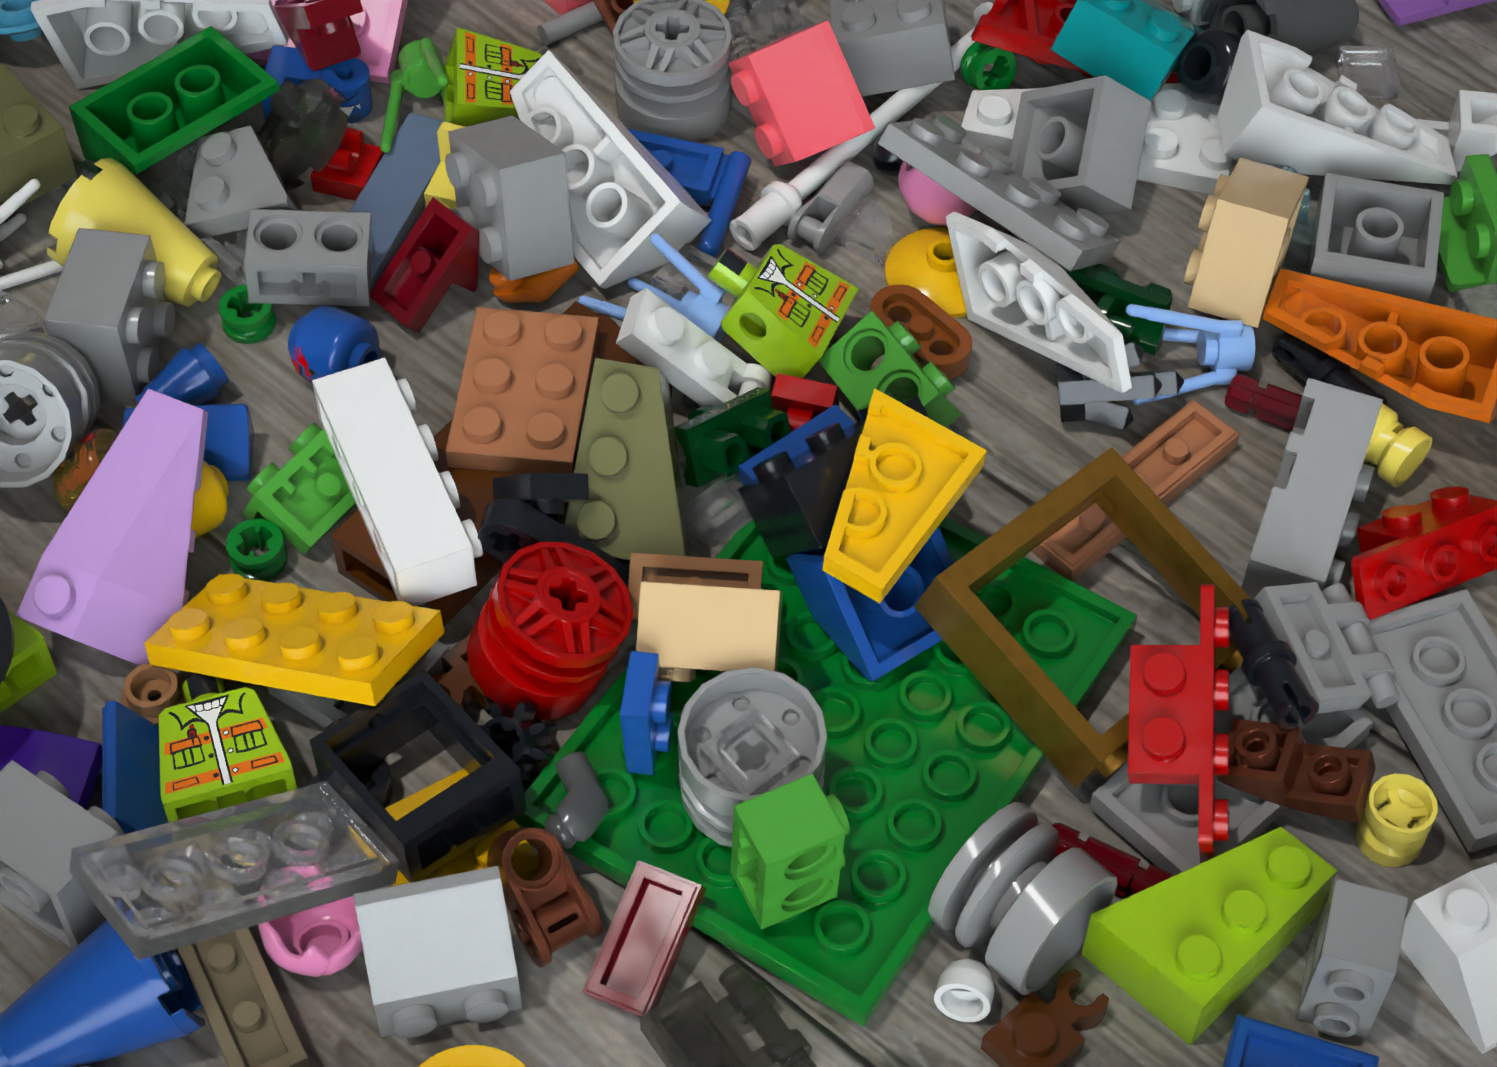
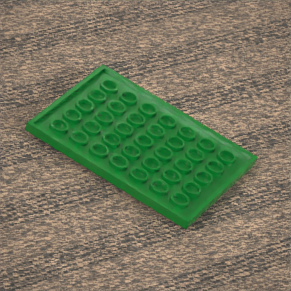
[514,515,1138,1027]

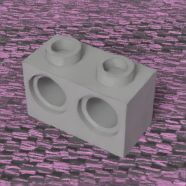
[244,209,373,306]
[1295,879,1409,1039]

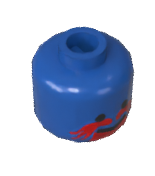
[288,306,382,382]

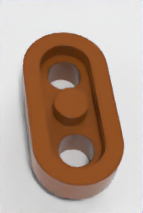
[870,285,972,379]

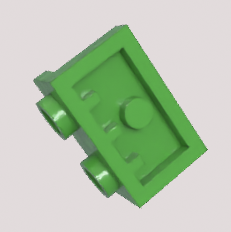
[1438,154,1497,292]
[242,422,356,555]

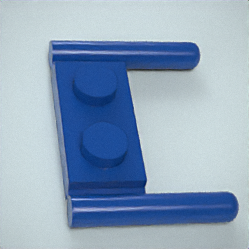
[628,129,751,259]

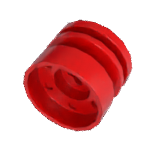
[466,542,634,720]

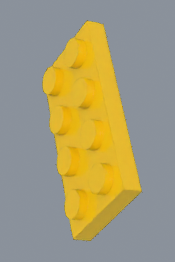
[144,574,445,706]

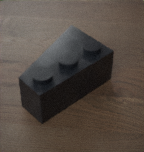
[737,393,930,557]

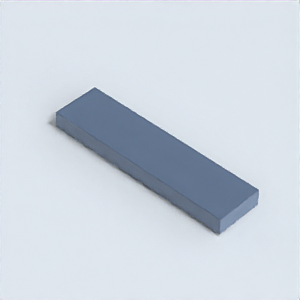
[349,112,444,290]

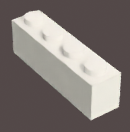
[312,357,483,606]

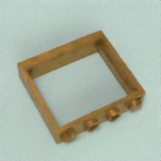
[914,447,1251,789]

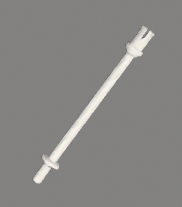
[729,2,993,251]

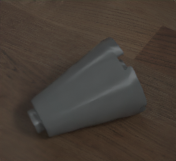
[1201,0,1359,56]

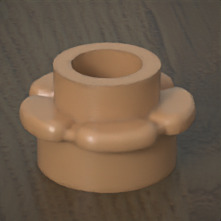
[121,663,186,725]

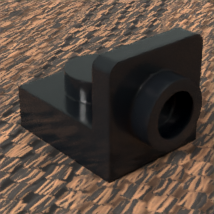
[493,472,589,521]

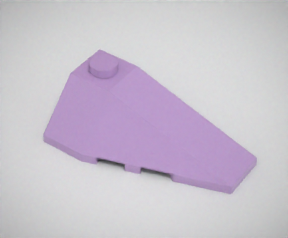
[16,389,208,666]

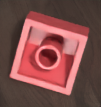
[728,20,875,167]

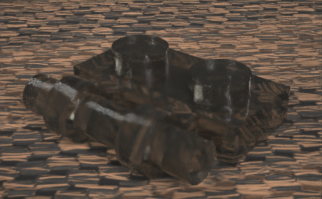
[640,963,817,1067]

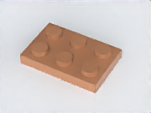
[445,307,600,474]

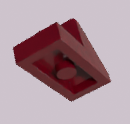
[275,0,364,71]
[370,197,479,332]

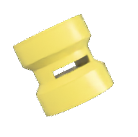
[1363,403,1432,488]
[1355,773,1438,867]

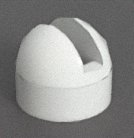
[934,958,995,1022]

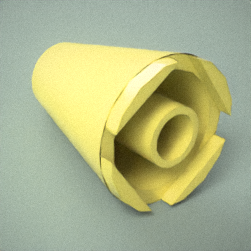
[47,158,221,307]

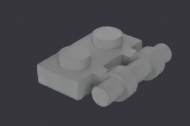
[1254,582,1400,714]

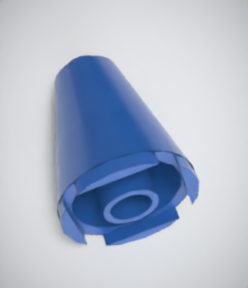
[0,900,205,1067]

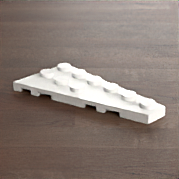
[961,83,1237,195]

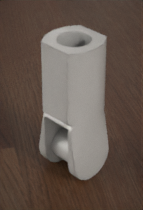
[787,160,874,254]

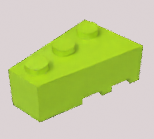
[1081,826,1338,1045]

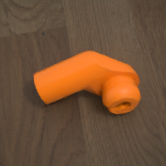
[489,259,579,303]

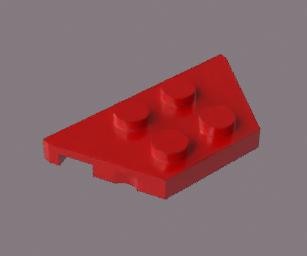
[971,0,1177,84]

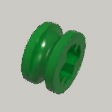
[960,42,1017,90]
[218,285,276,344]
[226,518,287,582]

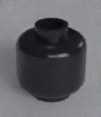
[1179,29,1243,105]

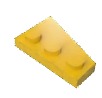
[822,388,987,604]

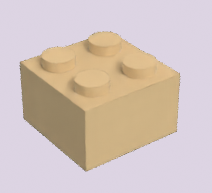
[1183,157,1309,328]
[636,582,783,682]

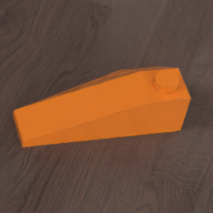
[1262,269,1497,423]

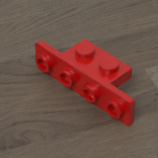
[1351,487,1497,620]
[1128,584,1229,863]

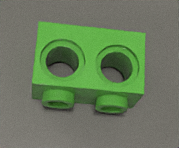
[818,311,962,428]
[730,773,850,930]

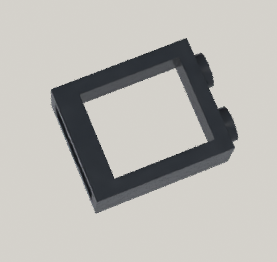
[309,669,527,883]

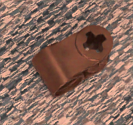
[487,828,604,968]

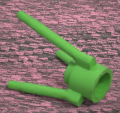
[380,37,448,153]

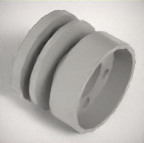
[613,0,732,142]
[0,332,100,488]
[677,667,827,848]
[928,802,1117,995]

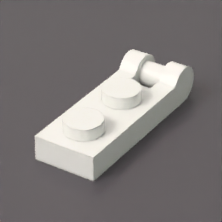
[616,288,773,408]

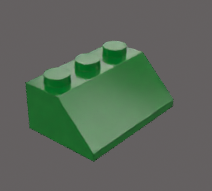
[69,26,280,175]

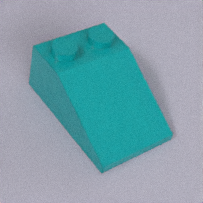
[1050,0,1204,101]

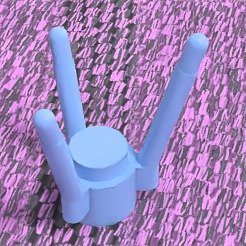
[578,233,729,343]
[1126,304,1255,405]

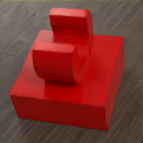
[310,126,385,201]
[771,373,840,432]

